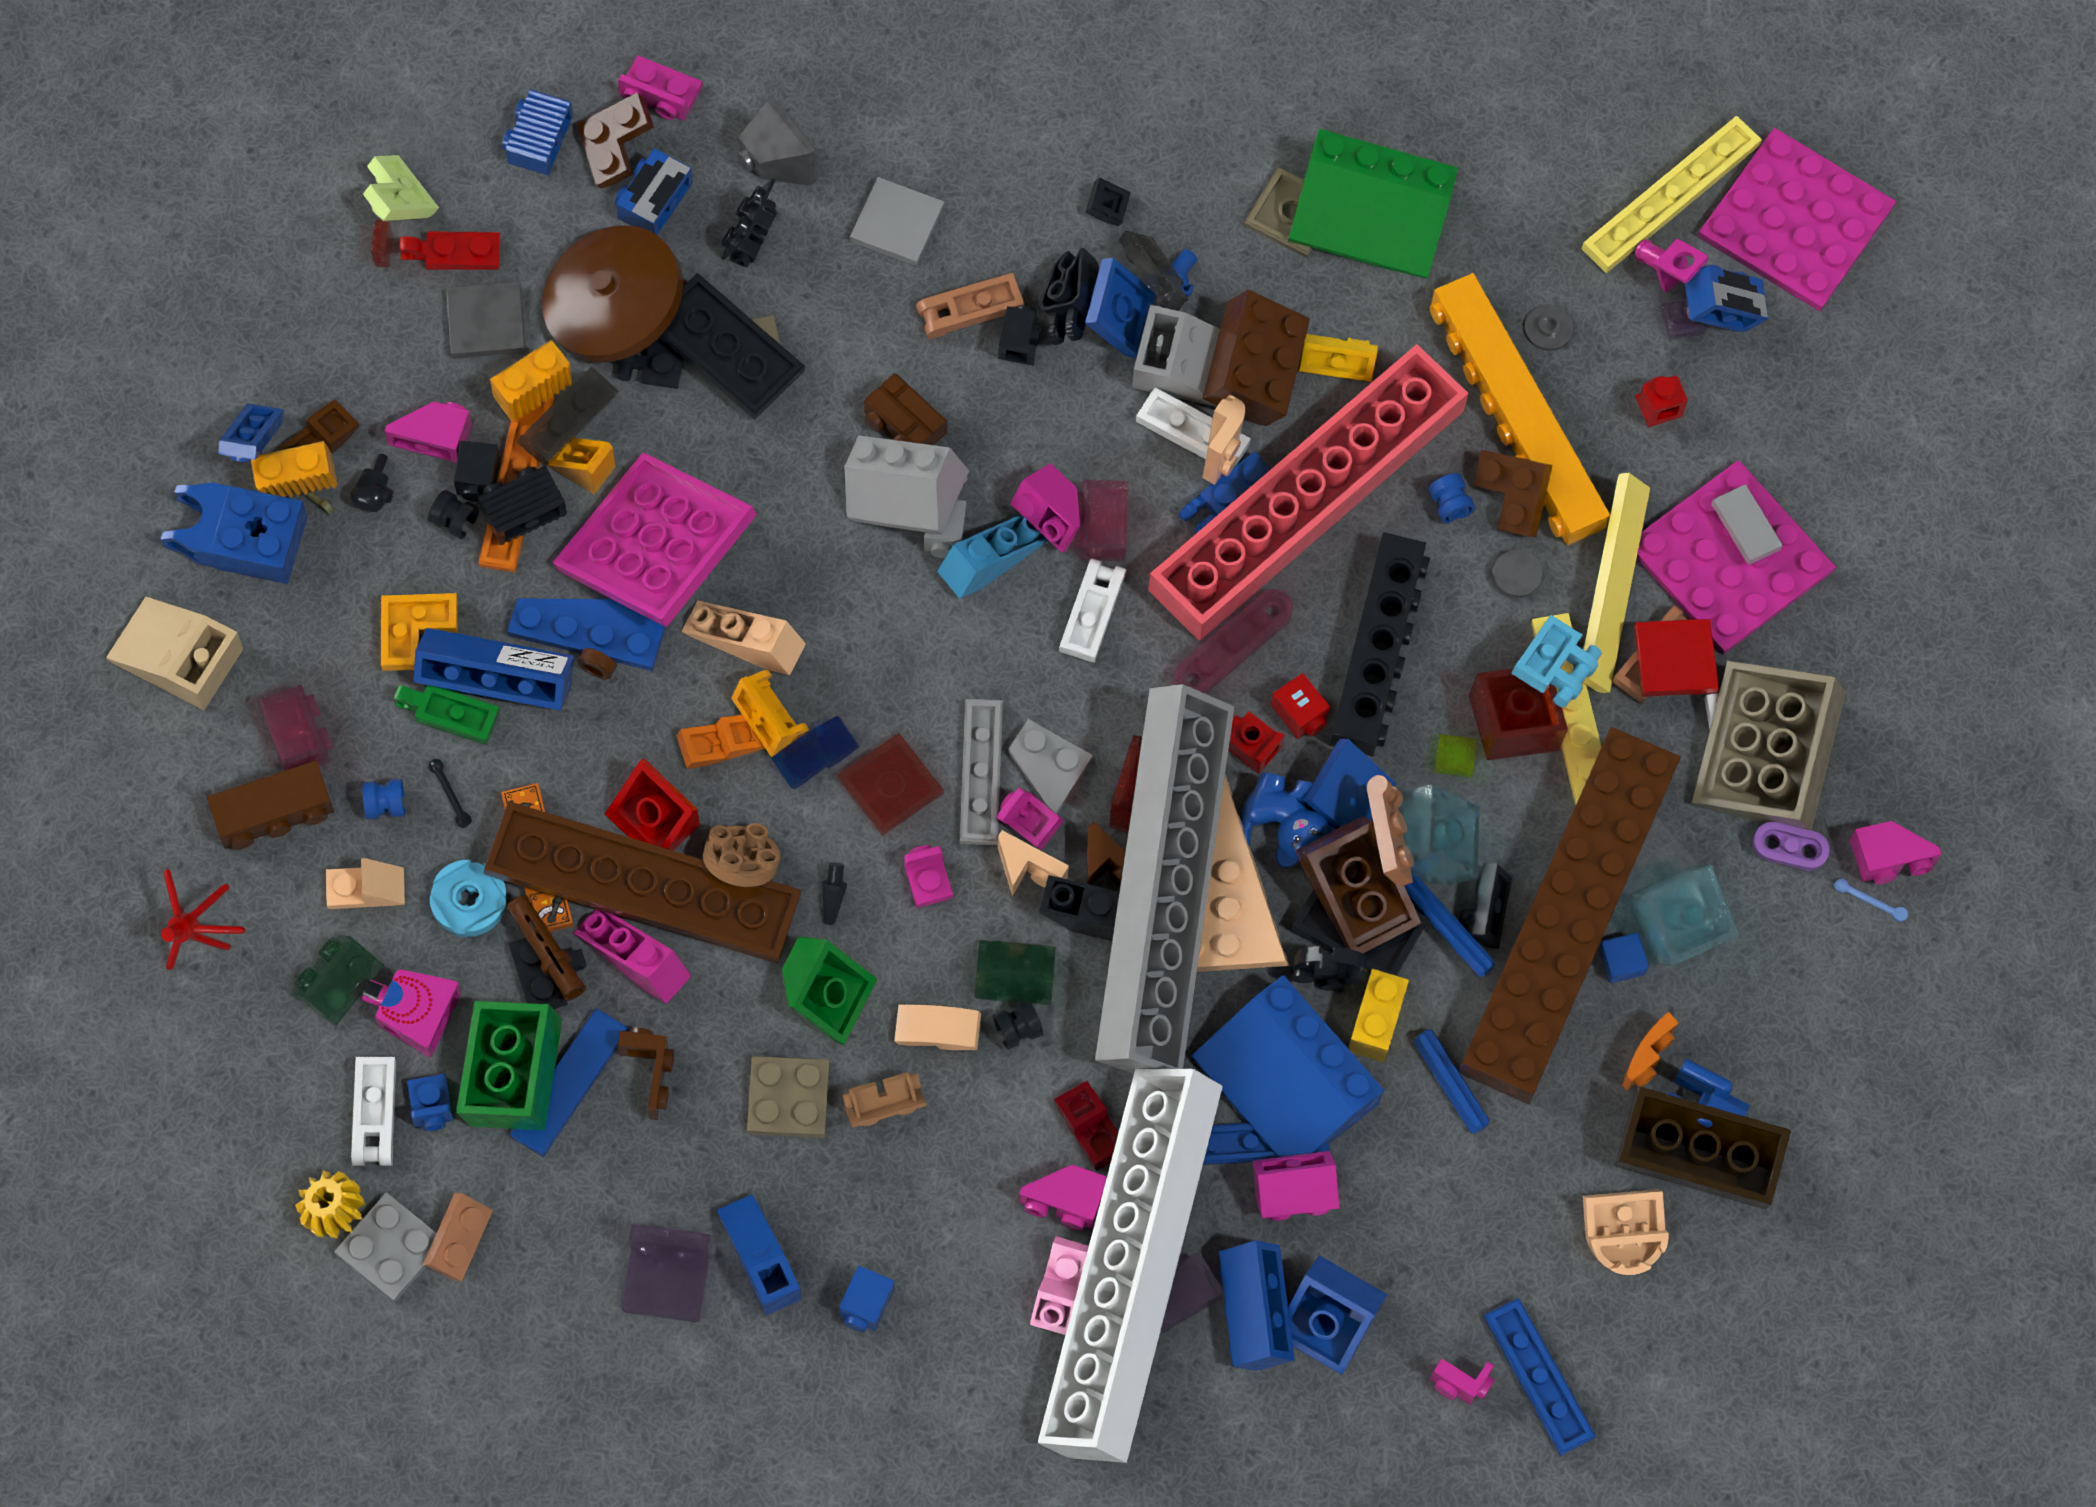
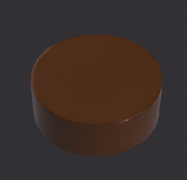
[577,648,617,680]

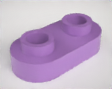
[1752,822,1830,871]

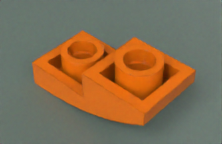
[1622,1012,1679,1091]

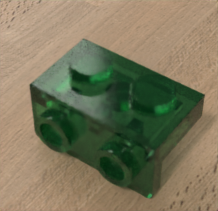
[292,935,384,1025]
[975,940,1056,1005]

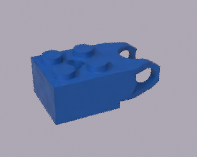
[160,482,308,584]

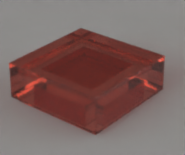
[371,219,393,268]

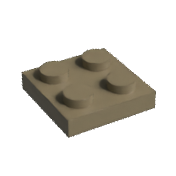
[747,1056,829,1138]

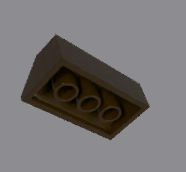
[1615,1086,1791,1209]

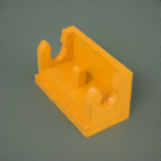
[731,670,809,757]

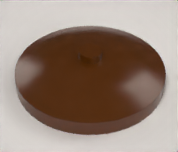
[542,225,683,362]

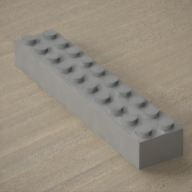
[1095,684,1235,1074]

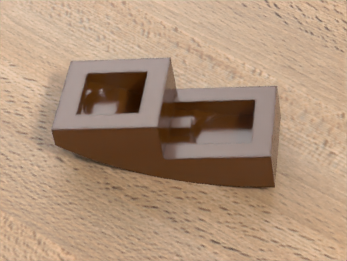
[278,399,359,454]

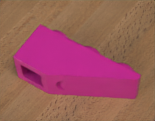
[574,909,691,1004]

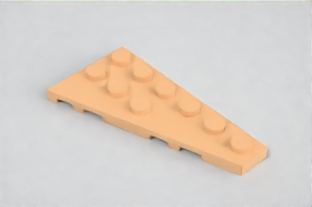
[1197,774,1290,972]

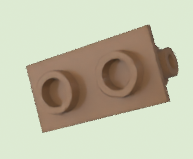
[842,1072,927,1128]

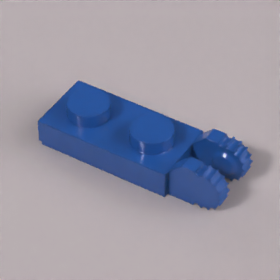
[1179,451,1271,534]

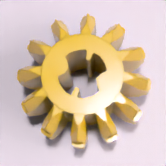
[295,1170,365,1239]

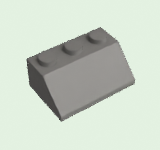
[844,435,969,535]

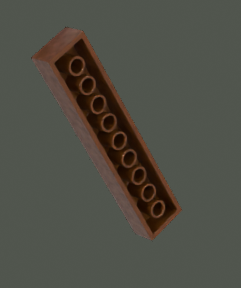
[1459,727,1681,1104]

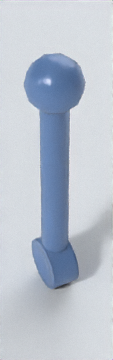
[1834,878,1908,922]

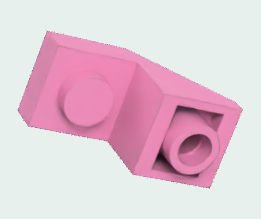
[1030,1236,1089,1335]

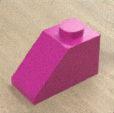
[385,401,472,463]

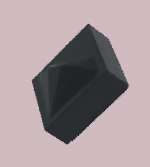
[1085,178,1131,226]

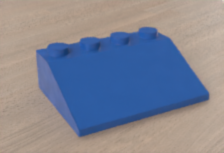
[1191,975,1384,1157]

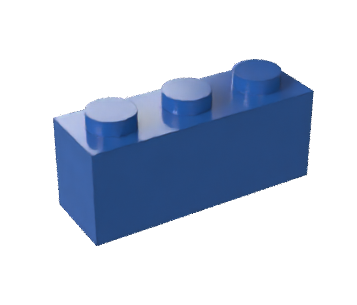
[1219,1240,1295,1371]

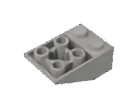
[1132,305,1220,407]

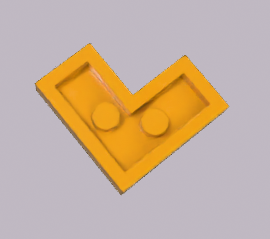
[381,593,458,671]

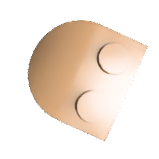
[1202,394,1245,485]
[1583,1189,1669,1275]

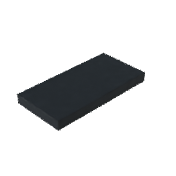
[660,273,805,420]

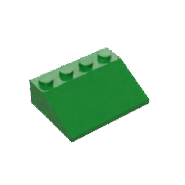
[1288,128,1458,279]

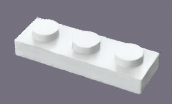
[1136,387,1251,470]

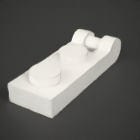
[1059,558,1127,663]
[351,1057,396,1166]

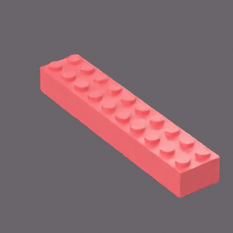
[1148,344,1469,641]

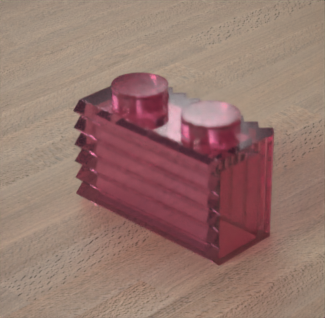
[1073,479,1128,562]
[259,685,333,771]

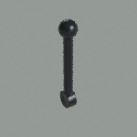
[429,759,472,828]

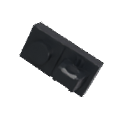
[1459,863,1512,948]

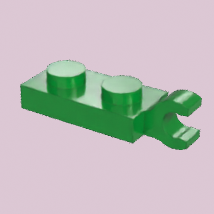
[393,685,500,745]

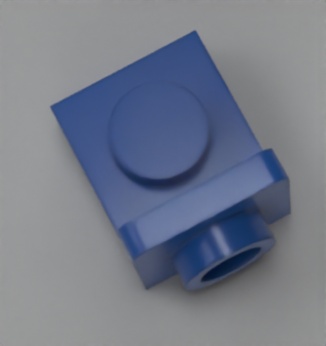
[407,1073,454,1131]

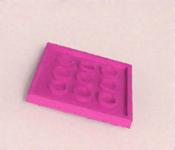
[1698,127,1896,312]
[553,452,757,628]
[1637,460,1836,655]

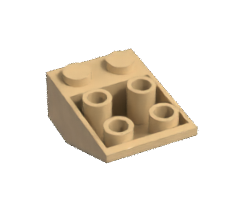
[106,597,243,710]

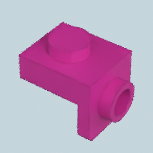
[997,787,1064,850]
[1430,1359,1495,1405]

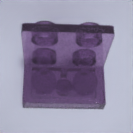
[622,1224,712,1322]

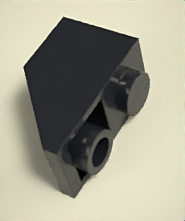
[1039,875,1120,941]

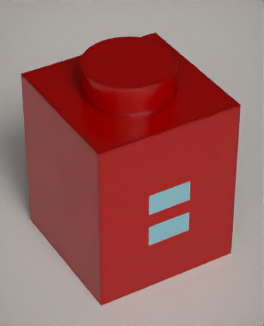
[1271,673,1330,739]

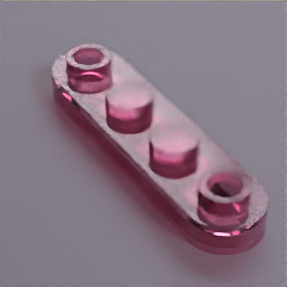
[1173,589,1293,694]

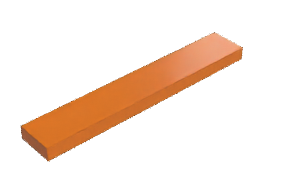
[478,394,556,573]

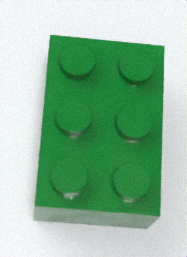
[456,1001,563,1131]

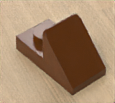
[1087,821,1126,887]

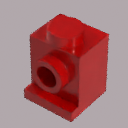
[1635,375,1688,428]
[1228,711,1285,774]

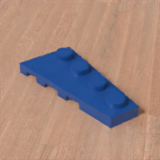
[507,598,666,671]

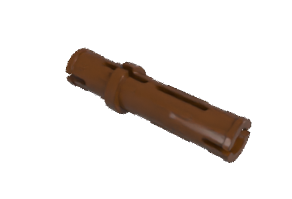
[507,895,586,1001]

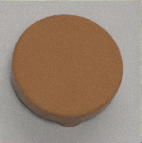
[703,823,781,887]

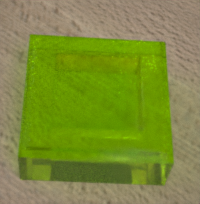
[1434,734,1477,778]

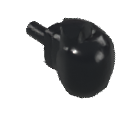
[350,454,394,512]

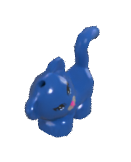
[1240,772,1336,868]

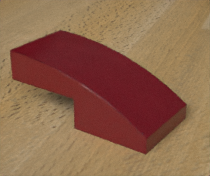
[1054,1081,1119,1171]

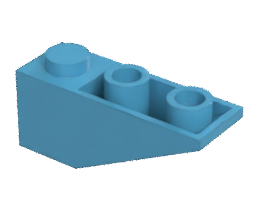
[937,515,1049,599]

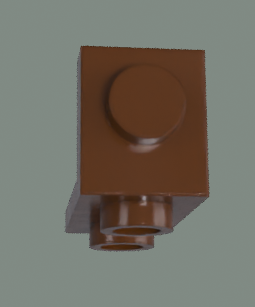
[618,1027,674,1120]

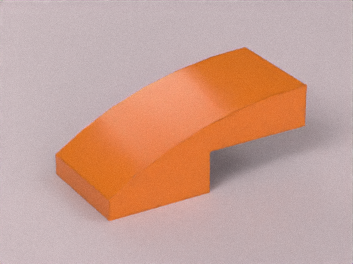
[676,715,764,769]

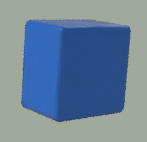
[1599,933,1649,983]

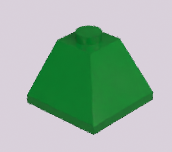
[782,937,877,1046]

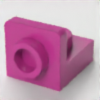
[904,845,953,908]

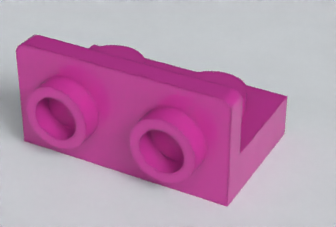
[618,55,703,121]

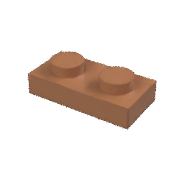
[423,1193,493,1282]

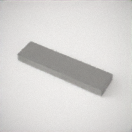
[960,699,1003,845]

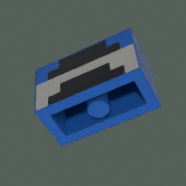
[615,148,693,235]
[1685,265,1769,332]

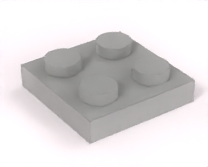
[334,1192,437,1303]

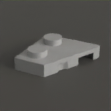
[1008,719,1093,814]

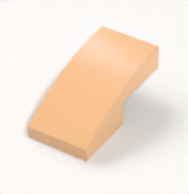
[894,1005,981,1050]

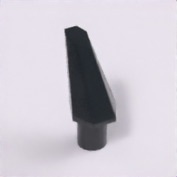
[822,862,847,925]

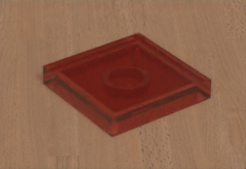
[838,733,944,836]

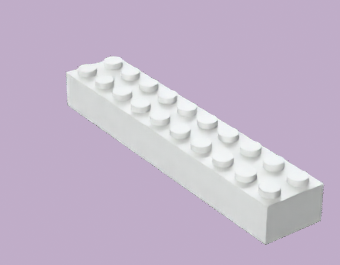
[1038,1069,1223,1463]

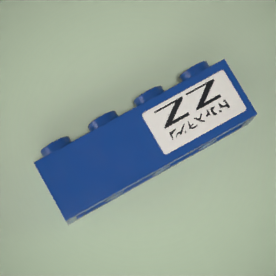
[413,628,574,711]

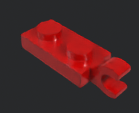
[400,231,500,270]

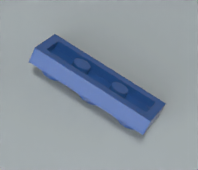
[218,403,284,462]

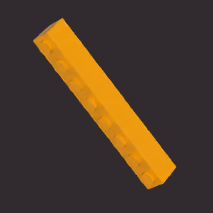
[1430,273,1610,546]

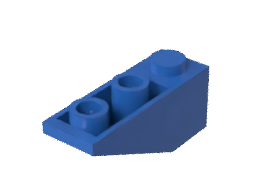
[717,1194,801,1316]

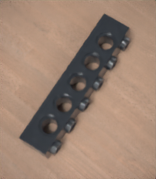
[1329,532,1430,757]

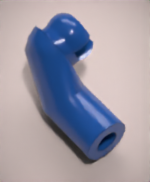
[1164,249,1198,300]

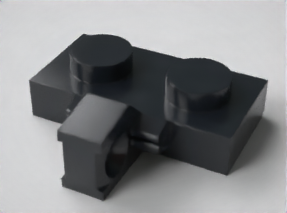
[508,934,587,1009]

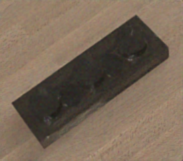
[518,367,619,466]

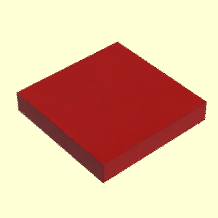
[1634,619,1719,697]

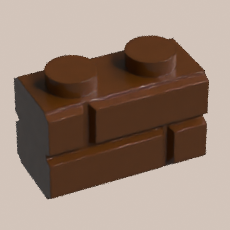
[864,373,948,445]

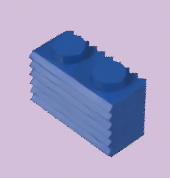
[502,89,573,176]

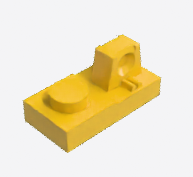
[1299,334,1378,382]

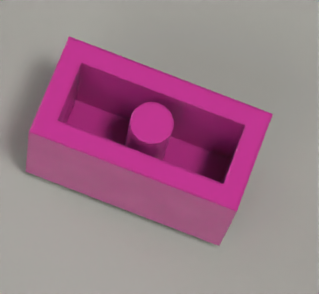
[1252,1151,1340,1221]

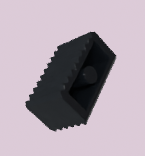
[478,465,567,545]

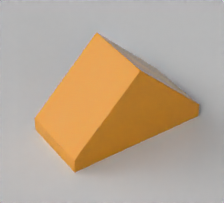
[548,437,616,495]

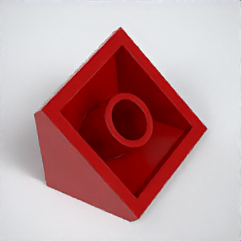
[605,758,700,851]

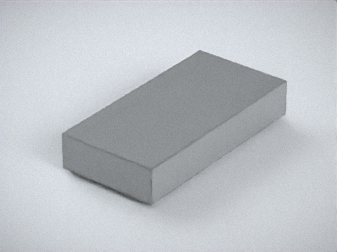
[1711,484,1783,565]

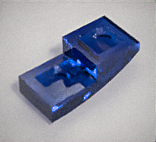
[771,716,860,789]

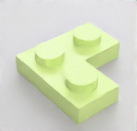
[363,155,439,221]

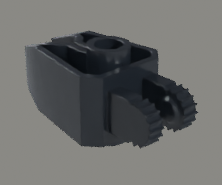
[1039,248,1099,345]

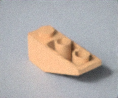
[681,600,806,675]

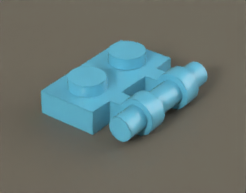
[1511,615,1602,708]

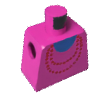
[362,969,462,1058]

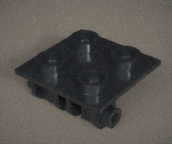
[721,179,777,267]

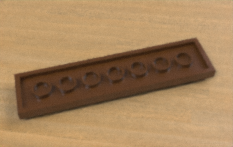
[484,801,801,964]

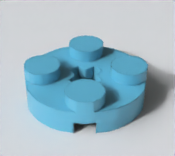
[430,860,507,937]

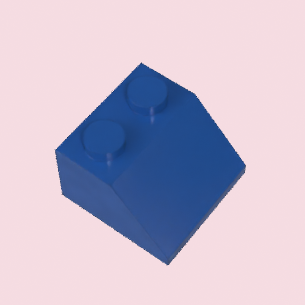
[1288,1255,1388,1375]

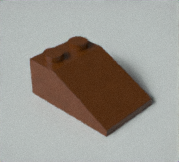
[1295,817,1421,953]

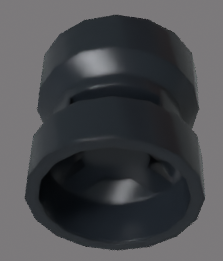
[428,489,479,539]
[993,1000,1043,1050]

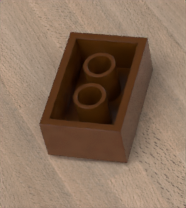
[1202,289,1310,426]

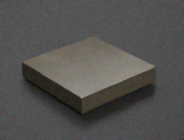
[1243,167,1313,258]

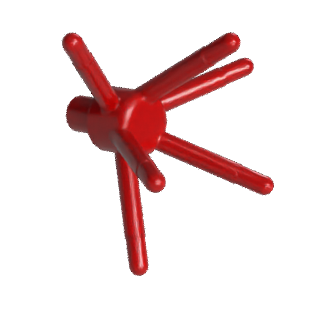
[161,869,245,970]

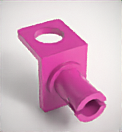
[1635,238,1708,293]

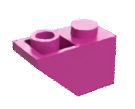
[1010,463,1080,553]
[1849,821,1942,885]
[1019,1164,1107,1231]

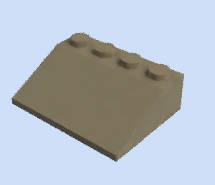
[1692,661,1846,831]

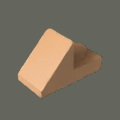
[998,830,1069,896]
[326,858,405,909]

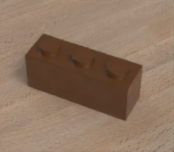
[207,760,334,850]

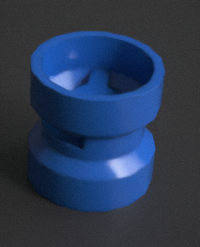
[1428,473,1476,524]
[363,779,405,820]

